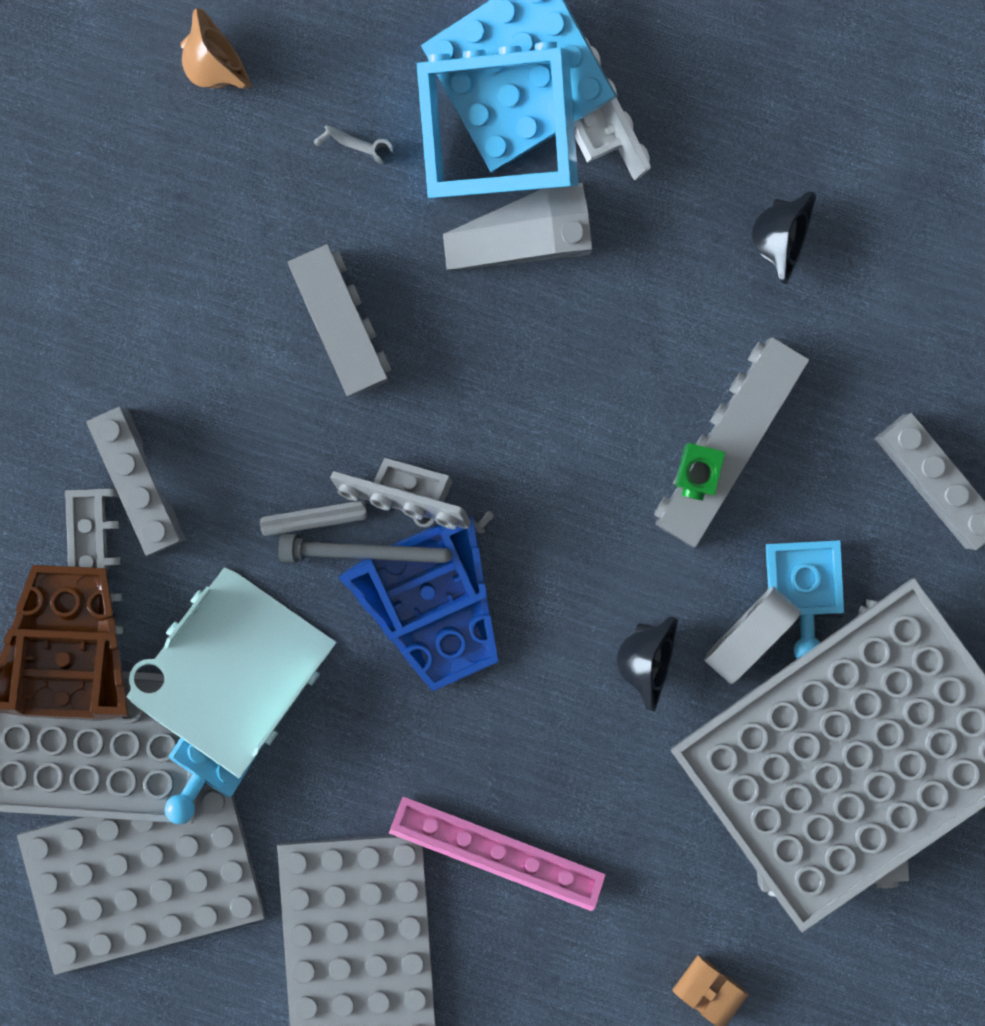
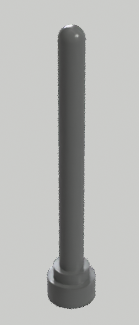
[278,533,452,563]

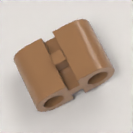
[672,955,749,1026]

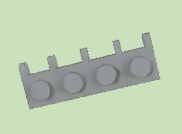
[65,489,123,634]

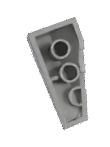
[443,183,592,271]

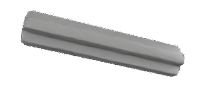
[260,501,367,536]

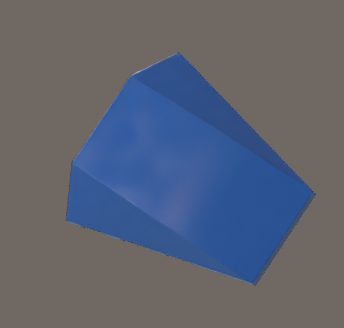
[339,516,498,691]

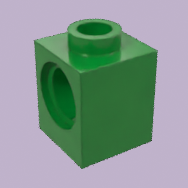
[675,443,725,501]

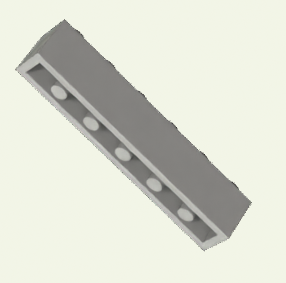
[654,337,809,547]

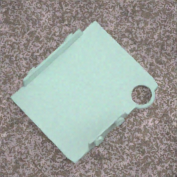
[127,567,337,779]

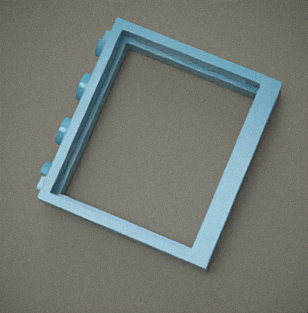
[417,42,579,198]

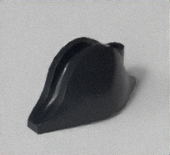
[752,192,816,284]
[617,617,678,712]

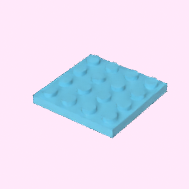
[421,0,617,173]

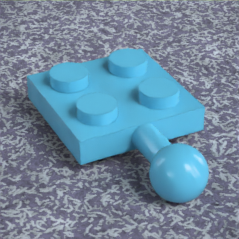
[766,540,844,659]
[165,738,258,824]

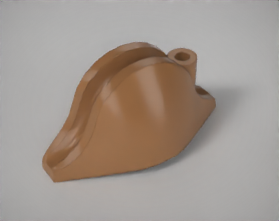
[180,8,252,89]

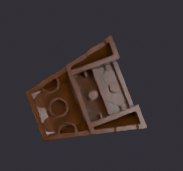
[0,565,128,720]

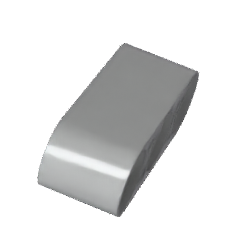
[703,586,802,684]

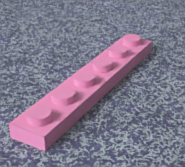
[389,797,606,911]

